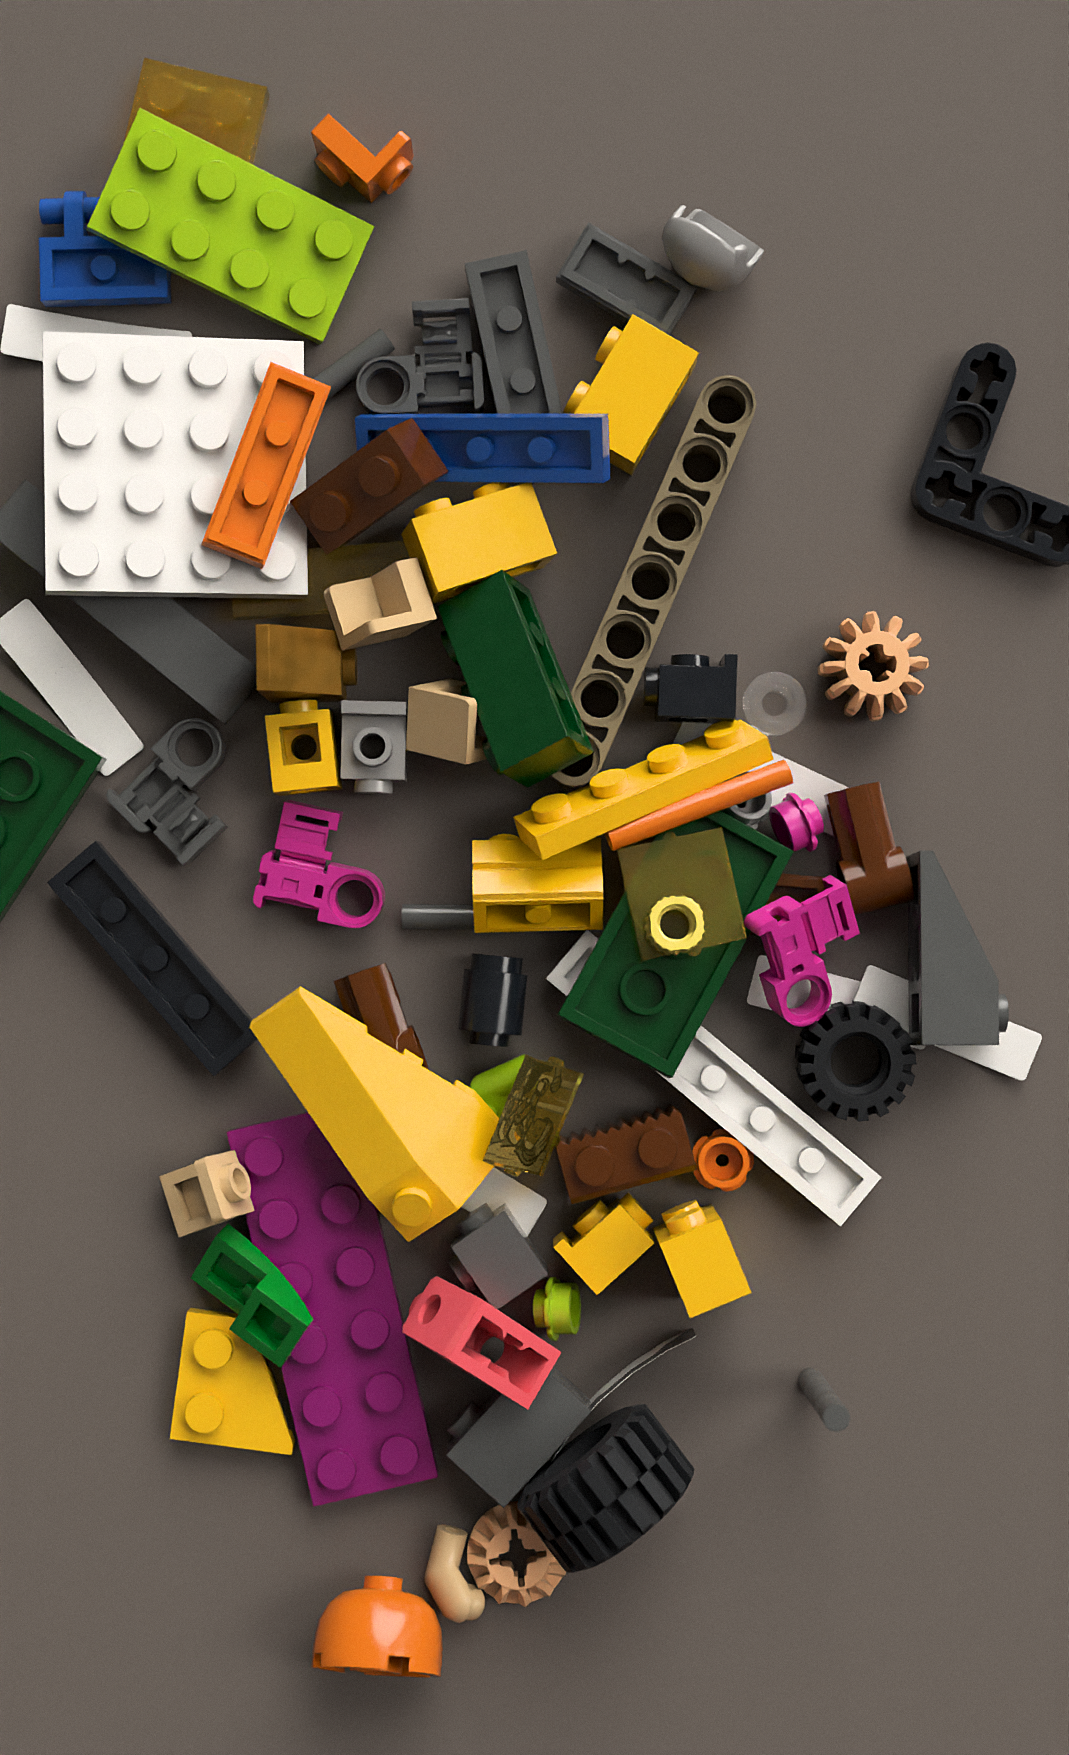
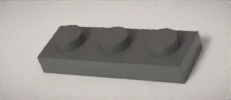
[465,250,563,414]

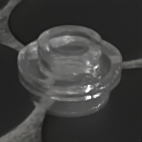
[742,672,807,736]

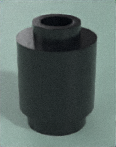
[458,953,528,1047]

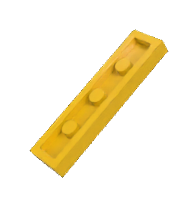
[513,719,774,860]

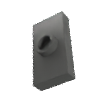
[556,222,698,336]

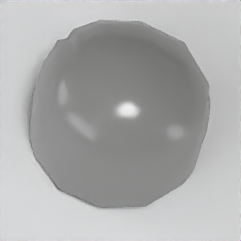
[662,205,764,292]

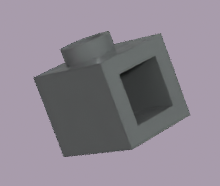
[449,1203,548,1310]

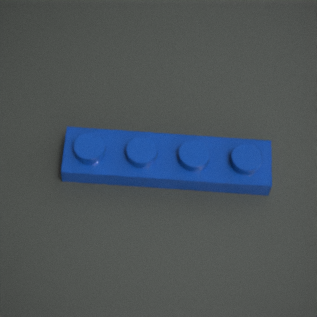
[355,413,610,483]

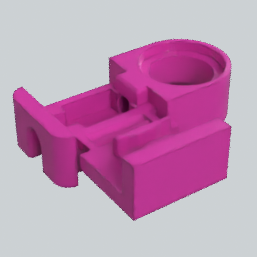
[253,800,385,928]
[744,875,860,1027]

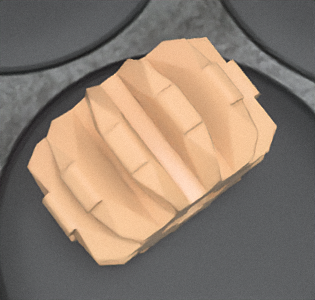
[818,611,929,722]

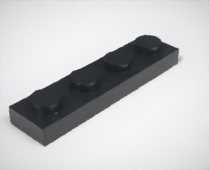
[47,841,258,1076]

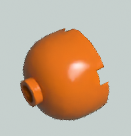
[311,1576,443,1678]

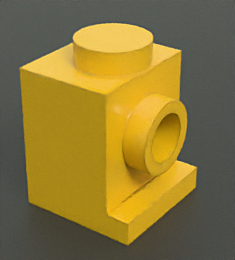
[265,700,342,796]
[553,1192,655,1295]

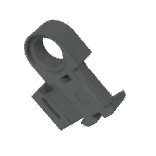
[356,298,484,414]
[106,718,228,867]

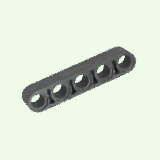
[0,479,257,725]

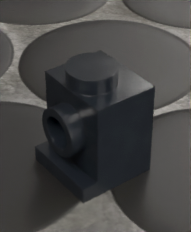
[644,654,738,724]

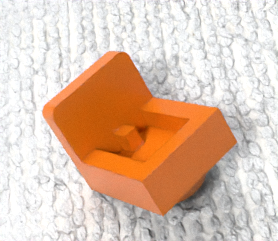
[311,113,414,203]

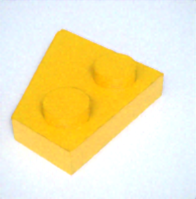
[170,1308,295,1455]

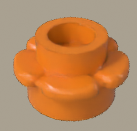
[692,1129,754,1192]

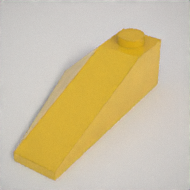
[249,986,514,1242]

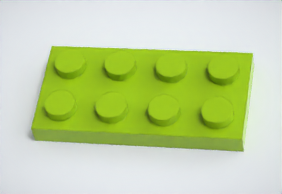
[87,108,375,345]

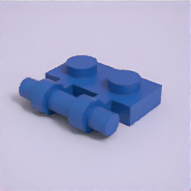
[39,191,172,307]

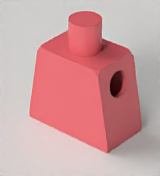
[402,1276,562,1410]

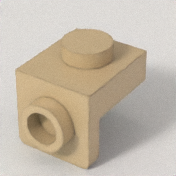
[159,1150,255,1237]

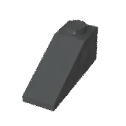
[907,850,1009,1046]

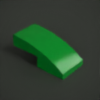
[191,1224,313,1368]

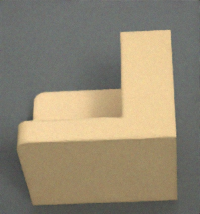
[324,557,437,651]
[406,678,487,765]

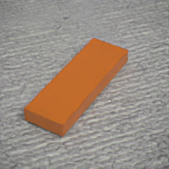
[201,362,331,569]

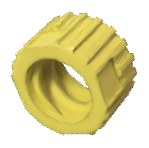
[644,895,705,956]

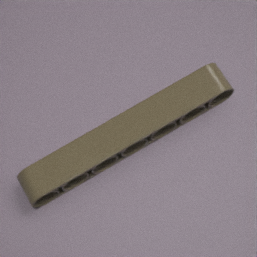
[550,375,756,790]

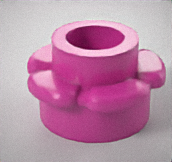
[769,792,824,852]

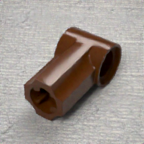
[824,781,914,915]
[334,963,429,1070]

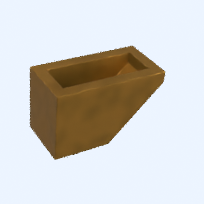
[255,624,358,703]

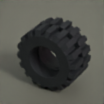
[517,1404,695,1573]

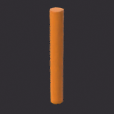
[604,759,793,851]

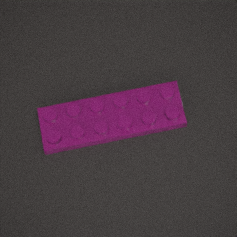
[227,1112,439,1507]

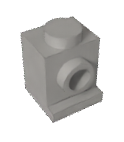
[340,700,408,794]

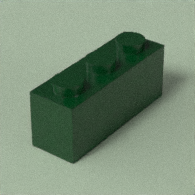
[437,570,594,787]

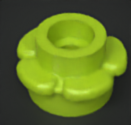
[533,1277,581,1341]

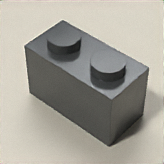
[446,1366,591,1508]

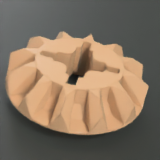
[467,1501,566,1607]

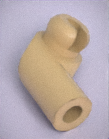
[424,1524,485,1623]

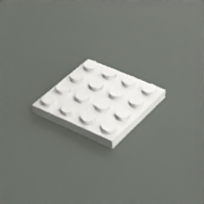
[42,331,308,599]

